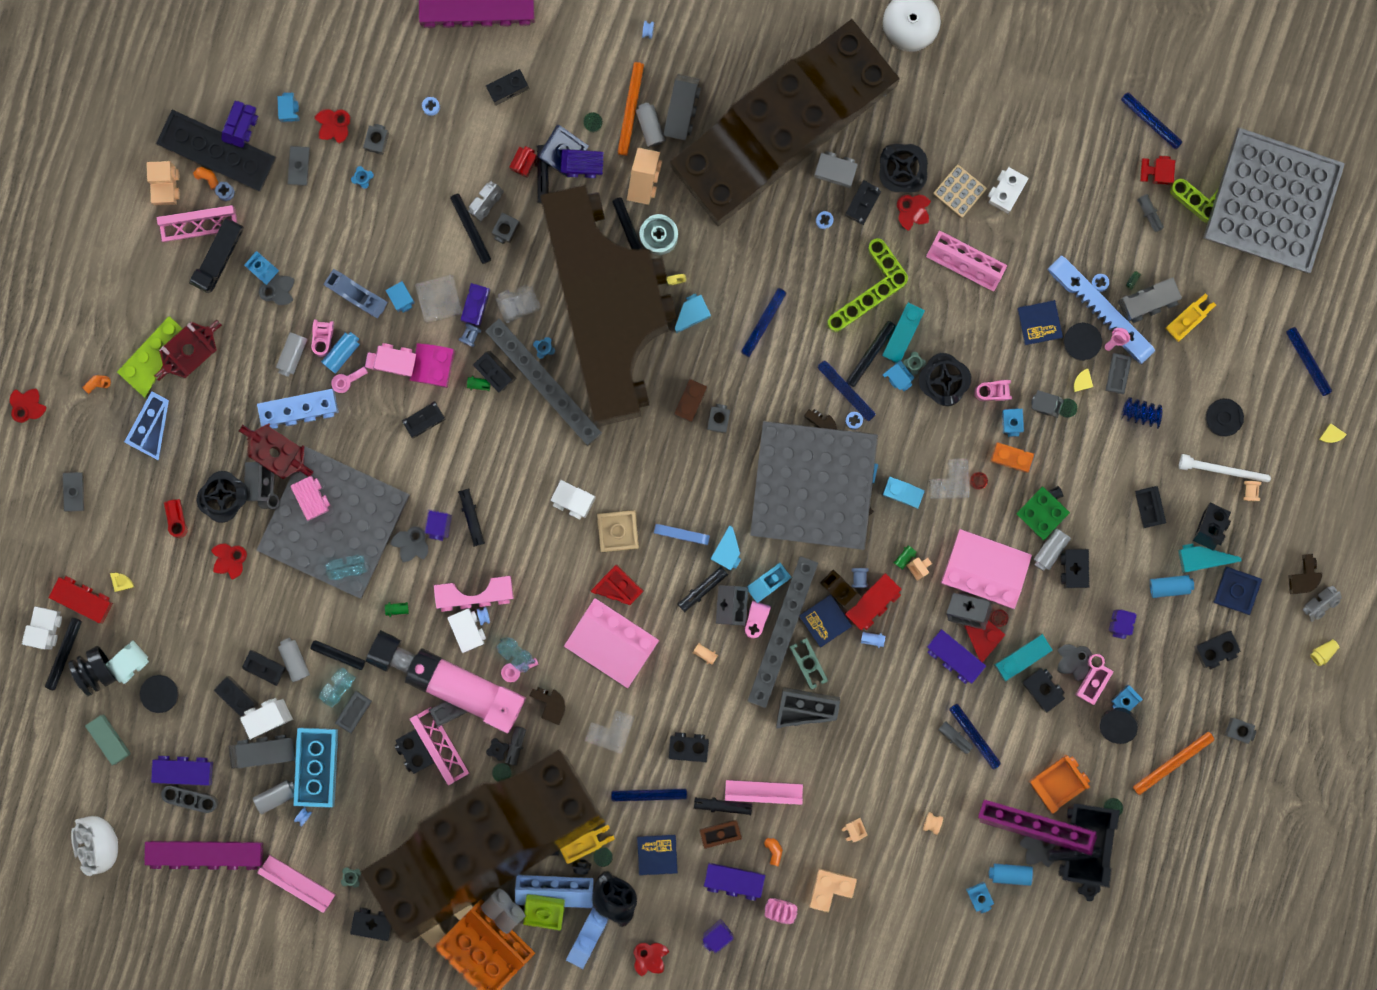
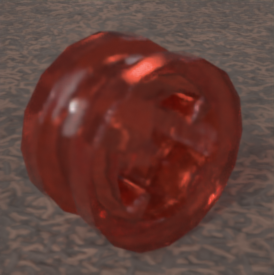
[970,472,988,490]
[991,610,1009,627]

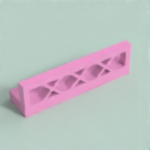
[157,205,237,242]
[926,230,1007,292]
[410,707,469,786]
[725,780,803,805]
[257,855,336,913]

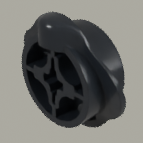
[879,144,928,193]
[918,353,971,406]
[196,471,248,523]
[592,871,637,927]

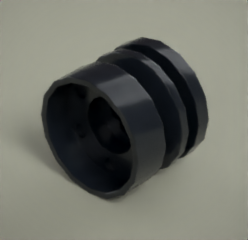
[68,646,117,696]

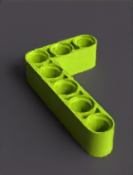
[1170,179,1219,223]
[827,238,908,332]

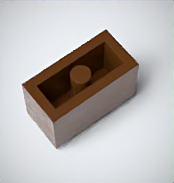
[674,379,707,423]
[700,819,742,849]

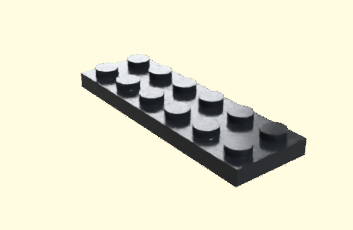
[156,110,276,192]

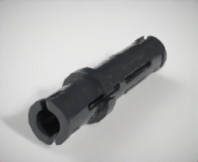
[535,145,550,203]
[458,488,485,547]
[677,566,728,613]
[694,797,752,816]

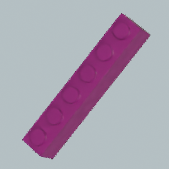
[419,0,535,28]
[978,799,1097,855]
[144,841,263,870]

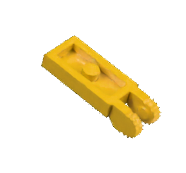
[1165,293,1216,342]
[560,825,615,864]

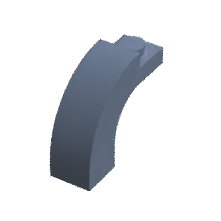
[323,269,388,319]

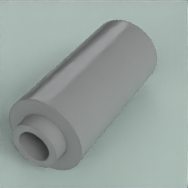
[636,102,666,147]
[276,332,307,377]
[1033,528,1071,571]
[278,638,310,683]
[253,780,295,815]

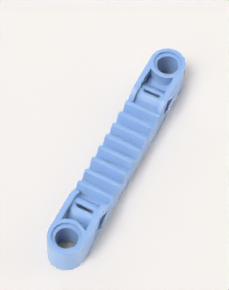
[1048,256,1155,364]

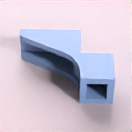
[566,906,609,969]

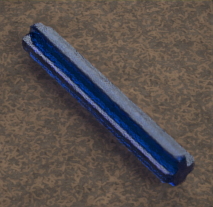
[1121,92,1182,149]
[741,288,786,357]
[1286,327,1332,396]
[818,360,876,421]
[949,704,1001,769]
[611,789,687,802]

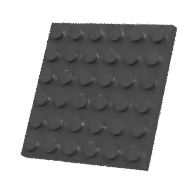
[1203,128,1345,273]
[750,421,878,550]
[257,446,410,599]

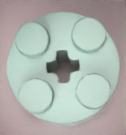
[640,214,678,255]
[105,640,149,684]

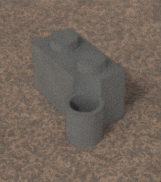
[244,462,279,509]

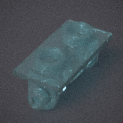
[326,554,367,580]
[496,637,536,673]
[319,667,356,707]

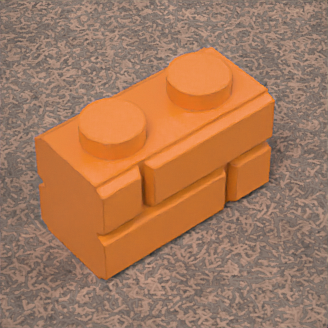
[990,442,1034,473]

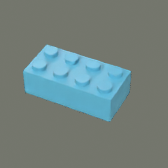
[294,728,338,807]

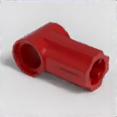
[164,499,188,538]

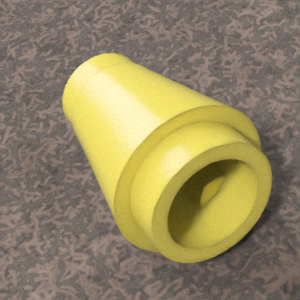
[1310,639,1340,666]

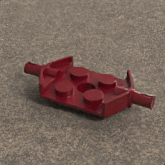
[154,319,222,381]
[238,423,314,479]

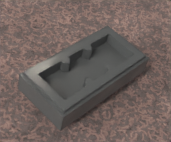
[288,146,310,186]
[1105,353,1132,395]
[63,472,84,512]
[335,691,372,733]
[429,701,467,727]

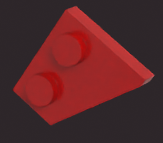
[591,564,644,605]
[964,620,1006,663]

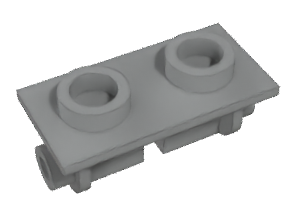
[468,181,504,221]
[1302,585,1342,622]

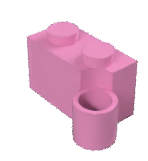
[365,343,416,377]
[1075,654,1113,705]

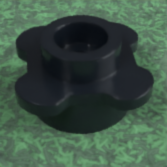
[486,738,509,761]
[572,859,592,875]
[1077,884,1101,901]

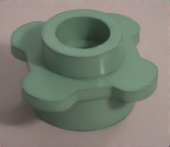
[903,352,926,375]
[341,867,361,888]

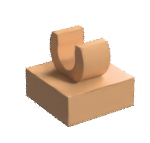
[906,557,932,581]
[842,818,868,842]

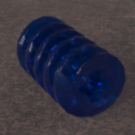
[1121,397,1163,429]

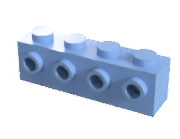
[257,389,339,429]
[515,875,594,908]

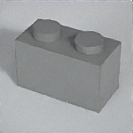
[814,151,858,188]

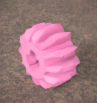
[765,898,798,924]

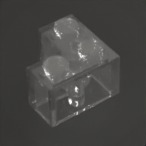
[496,285,542,324]
[929,459,970,500]
[585,710,635,754]

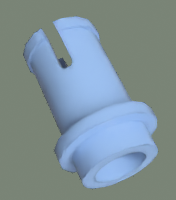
[861,631,886,648]

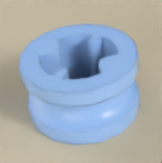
[642,21,654,39]
[422,97,440,116]
[816,211,833,229]
[1092,274,1109,292]
[846,412,863,429]
[477,607,490,625]
[294,807,312,827]

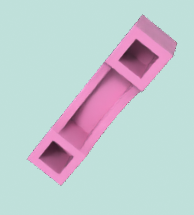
[434,576,514,612]

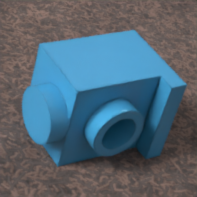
[277,93,300,122]
[244,251,279,285]
[883,360,915,392]
[1111,685,1143,711]
[966,882,994,913]

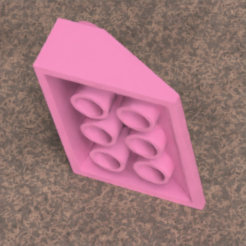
[941,529,1032,609]
[564,598,660,688]

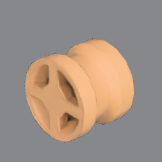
[923,812,944,835]

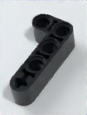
[189,218,244,293]

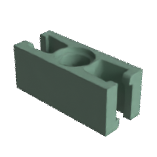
[789,638,828,690]
[85,715,131,766]

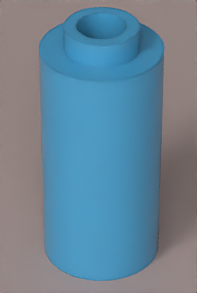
[321,332,360,374]
[1150,575,1194,598]
[989,863,1033,886]

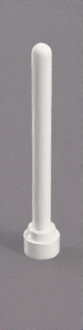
[1179,454,1271,482]

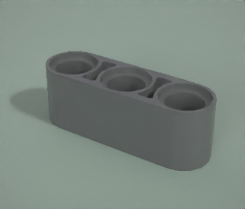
[161,785,218,813]

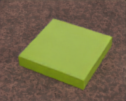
[523,894,565,930]

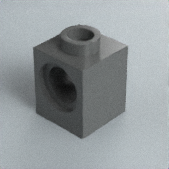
[363,124,389,155]
[492,212,520,244]
[1031,390,1064,418]
[707,404,730,434]
[1224,717,1256,744]

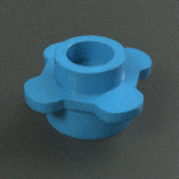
[351,166,374,189]
[533,337,555,359]

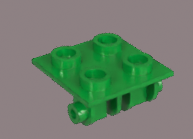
[1016,486,1070,540]

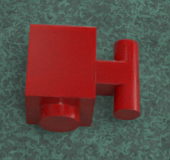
[509,146,537,178]
[1140,156,1176,185]

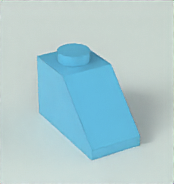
[675,294,711,333]
[882,477,924,509]
[711,525,741,571]
[747,562,792,603]

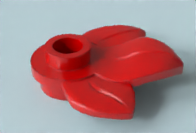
[314,109,350,144]
[897,195,931,231]
[10,388,47,423]
[211,543,247,579]
[633,942,669,976]

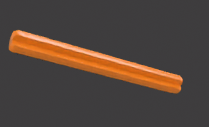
[618,62,644,156]
[1133,732,1215,795]

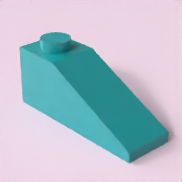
[882,302,925,363]
[1178,543,1242,573]
[994,634,1053,681]

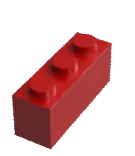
[844,573,902,631]
[48,576,113,624]

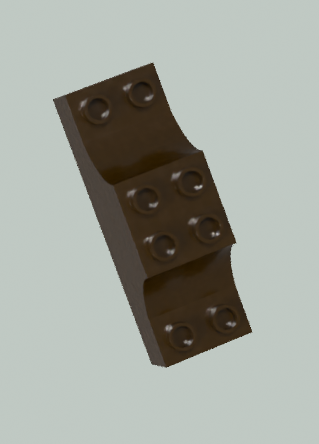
[670,19,900,227]
[540,184,676,427]
[360,749,605,943]

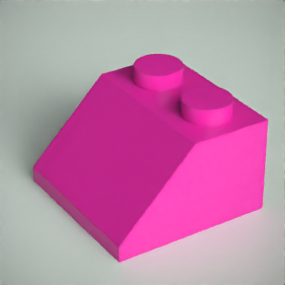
[410,343,455,388]

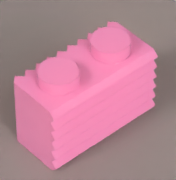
[290,476,330,521]

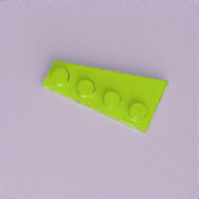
[117,316,183,398]

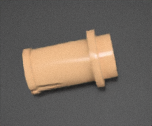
[693,643,718,665]

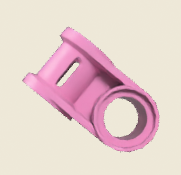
[311,319,334,357]
[974,380,1012,401]
[745,601,771,639]

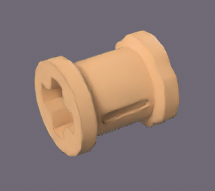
[1243,481,1262,501]

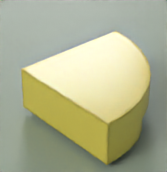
[667,274,687,286]
[1074,369,1093,392]
[1319,424,1347,443]
[110,573,134,592]

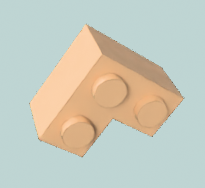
[627,148,662,205]
[147,161,180,205]
[809,869,857,912]

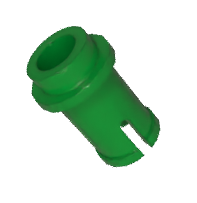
[467,376,490,391]
[894,545,917,570]
[385,602,409,617]

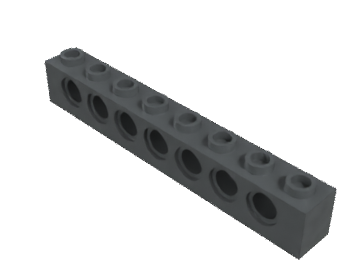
[485,318,602,446]
[748,556,818,708]

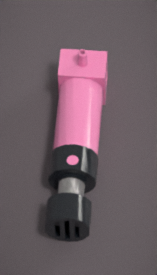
[365,630,526,733]

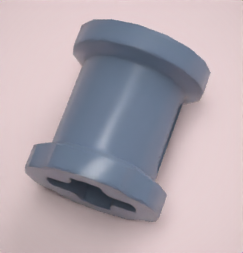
[215,182,235,201]
[459,323,482,348]
[851,568,869,588]

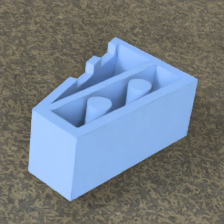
[124,392,169,460]

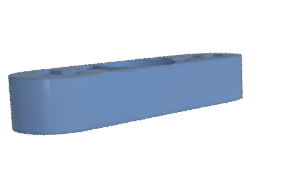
[654,524,710,545]

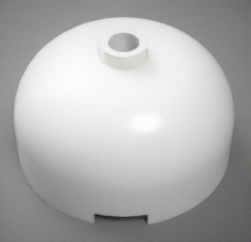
[883,0,941,52]
[71,816,118,876]

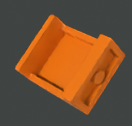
[1028,755,1090,814]

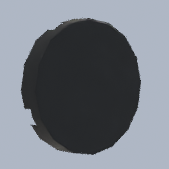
[1063,322,1102,361]
[1205,398,1244,437]
[140,675,179,713]
[1099,707,1139,744]

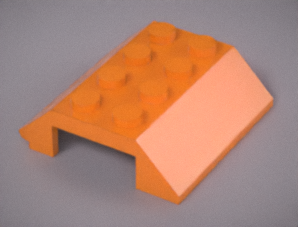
[435,899,535,990]

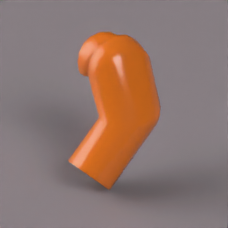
[193,167,219,190]
[82,375,111,394]
[764,838,783,866]

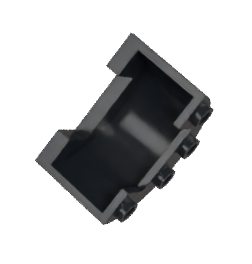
[1058,803,1120,888]

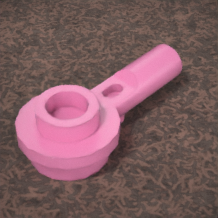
[1104,328,1130,351]
[331,367,368,393]
[501,658,539,682]

